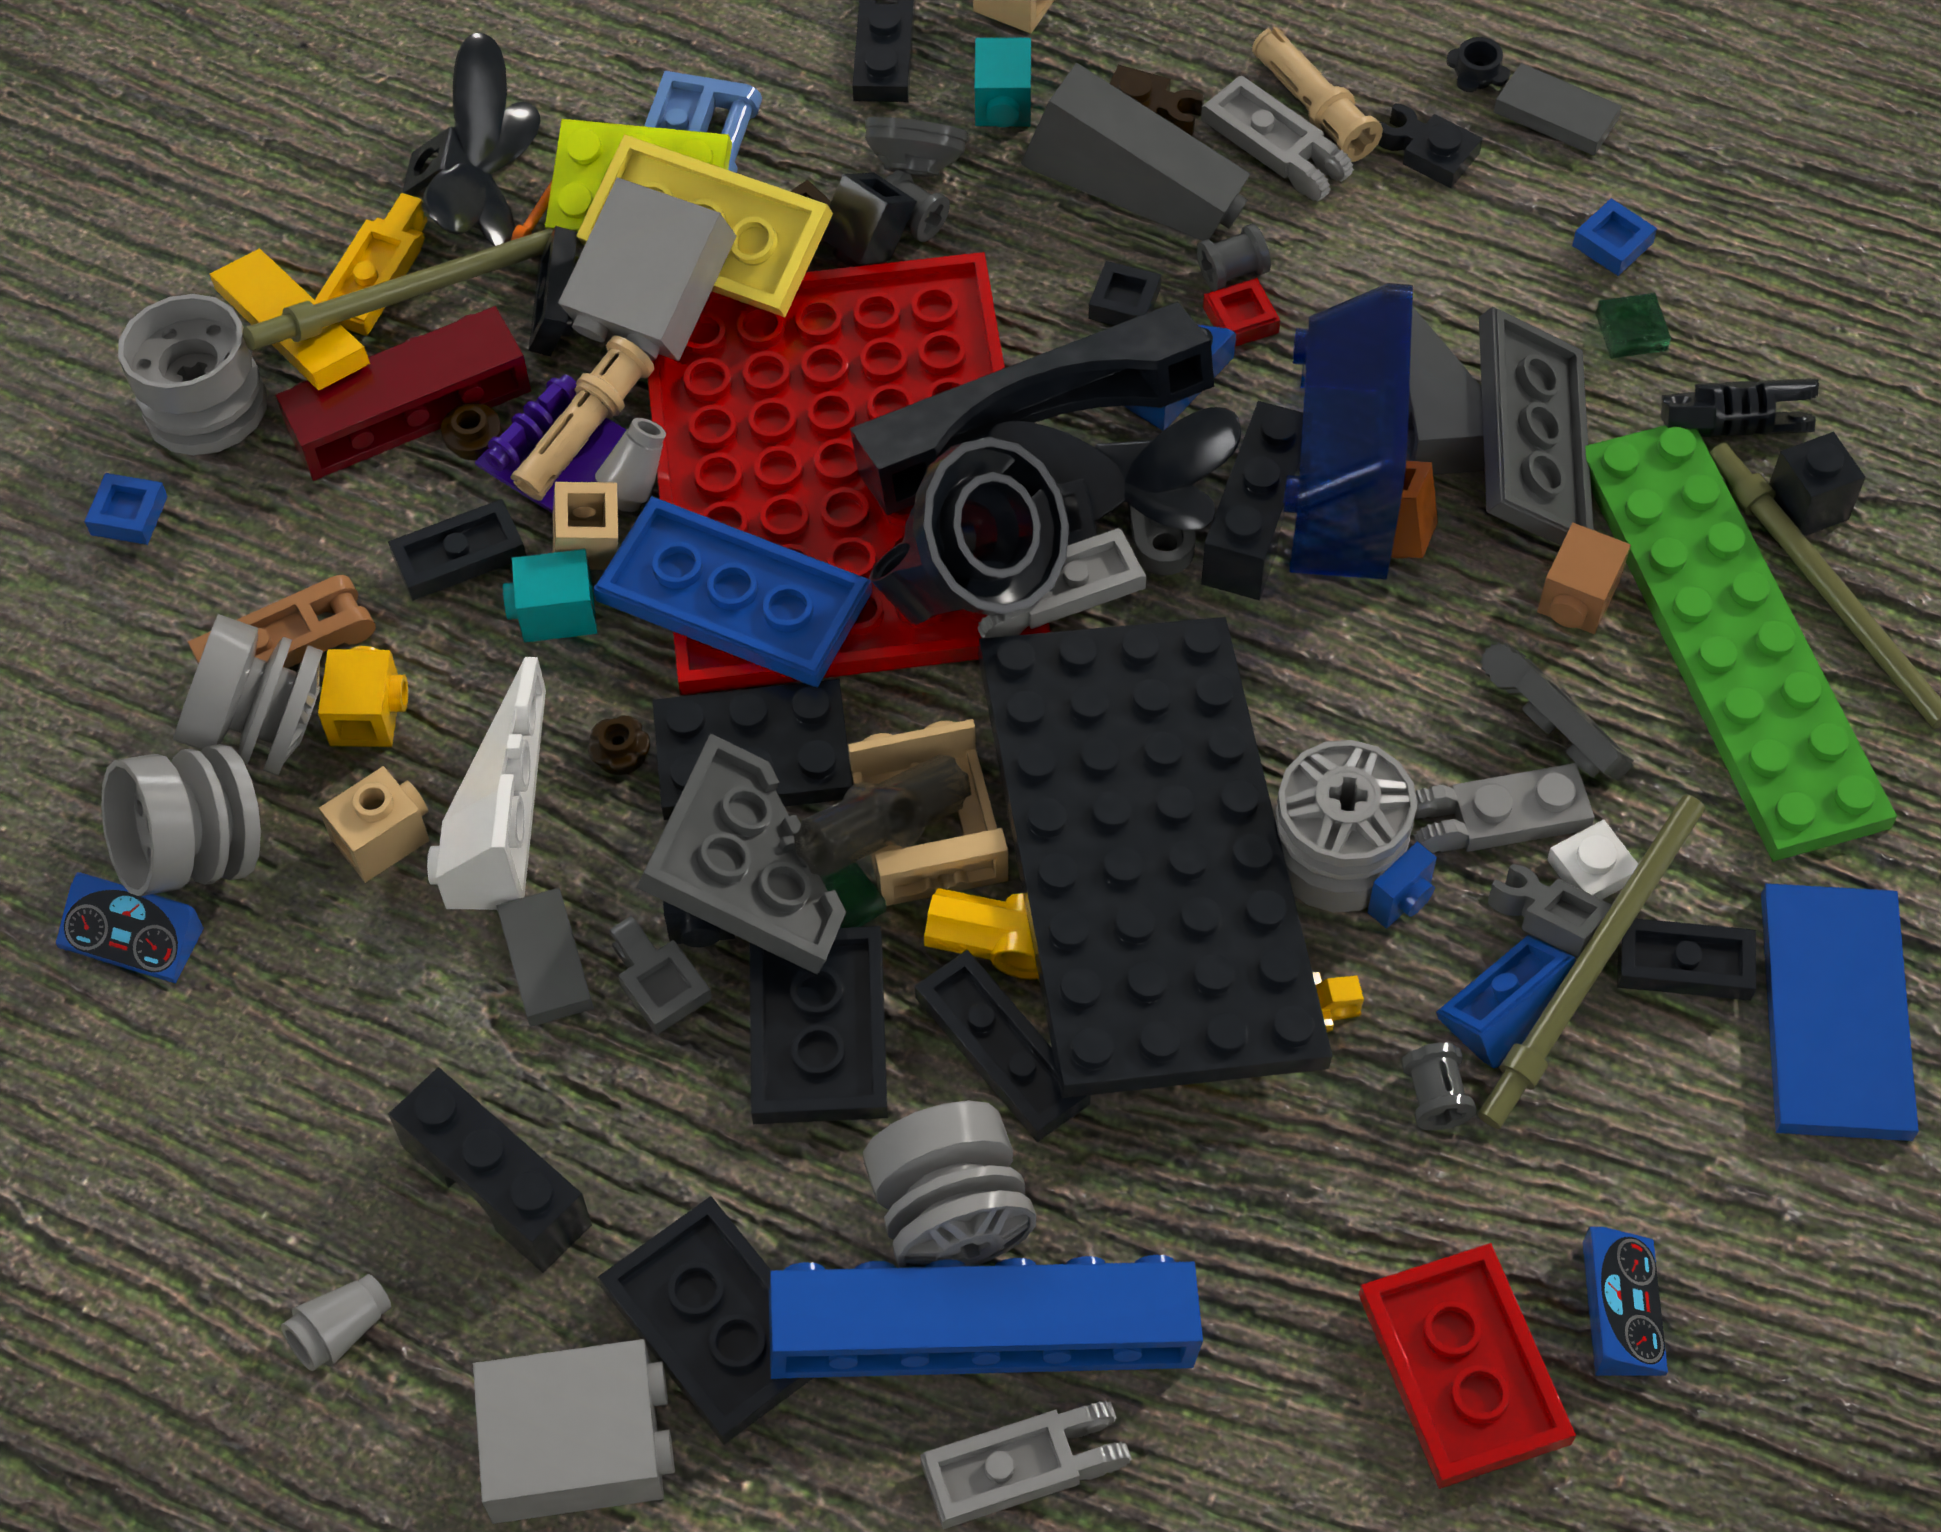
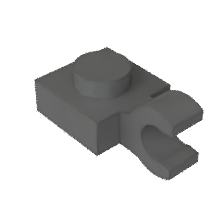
[609,916,712,1035]

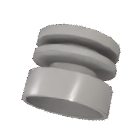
[118,294,267,456]
[173,614,323,776]
[1275,740,1417,913]
[101,744,261,896]
[863,1100,1036,1268]

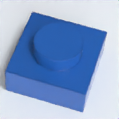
[1572,198,1657,276]
[84,473,168,545]
[1367,841,1437,929]

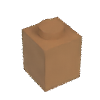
[1537,522,1631,634]

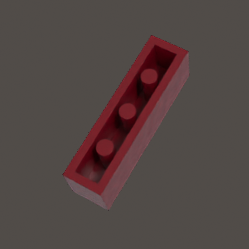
[275,306,531,481]

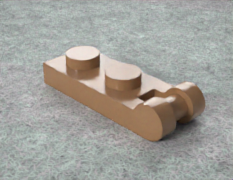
[188,575,376,668]

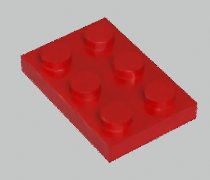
[1358,1243,1576,1489]

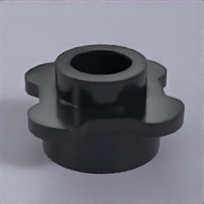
[1446,37,1510,92]

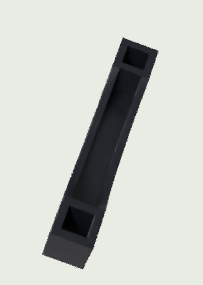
[850,301,1215,516]

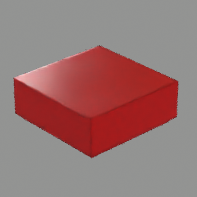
[1203,278,1281,347]

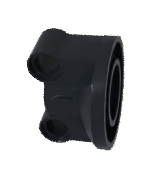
[869,437,1069,625]

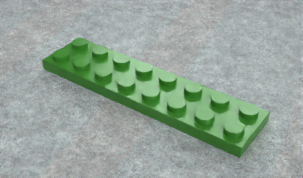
[1585,425,1897,862]

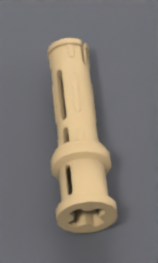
[1252,27,1383,162]
[510,336,655,501]

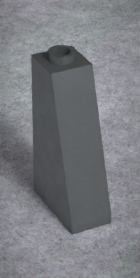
[1021,63,1250,241]

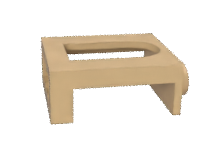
[848,719,1008,907]

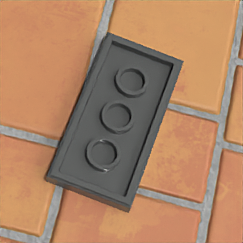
[1479,306,1593,546]

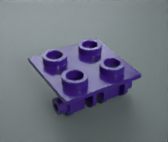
[475,374,626,514]

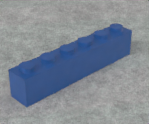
[769,1255,1203,1379]

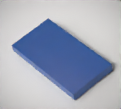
[593,496,872,688]
[1761,883,1919,1141]

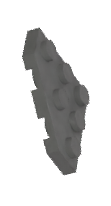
[636,733,846,974]

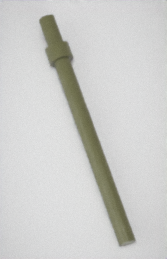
[243,228,553,351]
[1709,443,1941,729]
[1477,795,1706,1129]

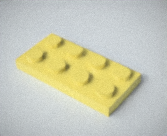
[576,134,833,317]

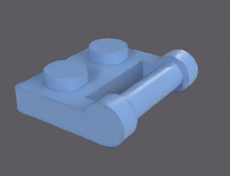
[644,71,762,173]

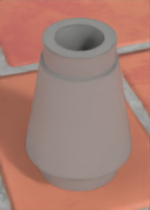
[595,418,666,512]
[281,1274,391,1371]

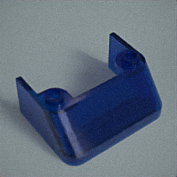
[1283,283,1413,580]

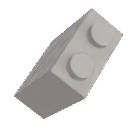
[558,177,737,361]
[473,1339,675,1524]

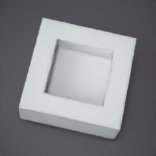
[1547,819,1638,900]

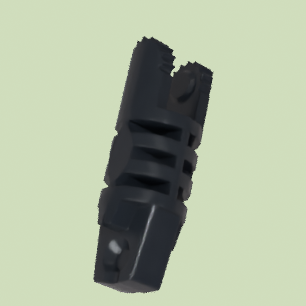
[1660,378,1819,437]

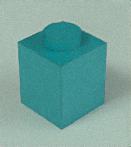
[974,38,1031,127]
[503,549,598,643]

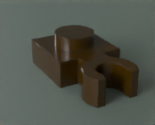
[1109,64,1204,136]

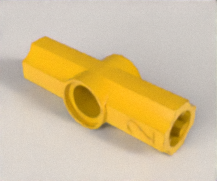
[924,888,1039,980]

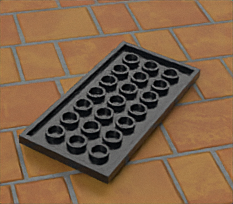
[977,617,1333,1098]

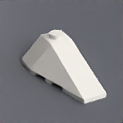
[427,657,546,910]

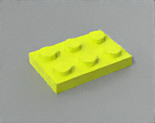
[545,119,732,232]

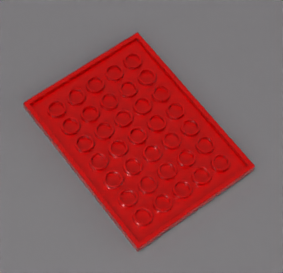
[648,252,1050,695]

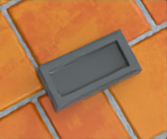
[1494,63,1622,156]
[496,887,594,1027]

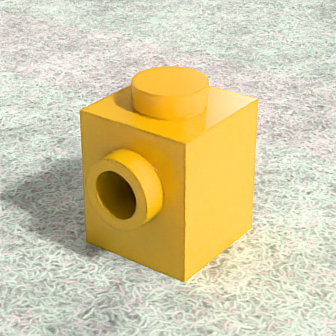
[318,646,408,747]

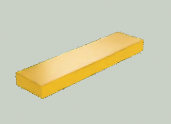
[209,248,370,391]

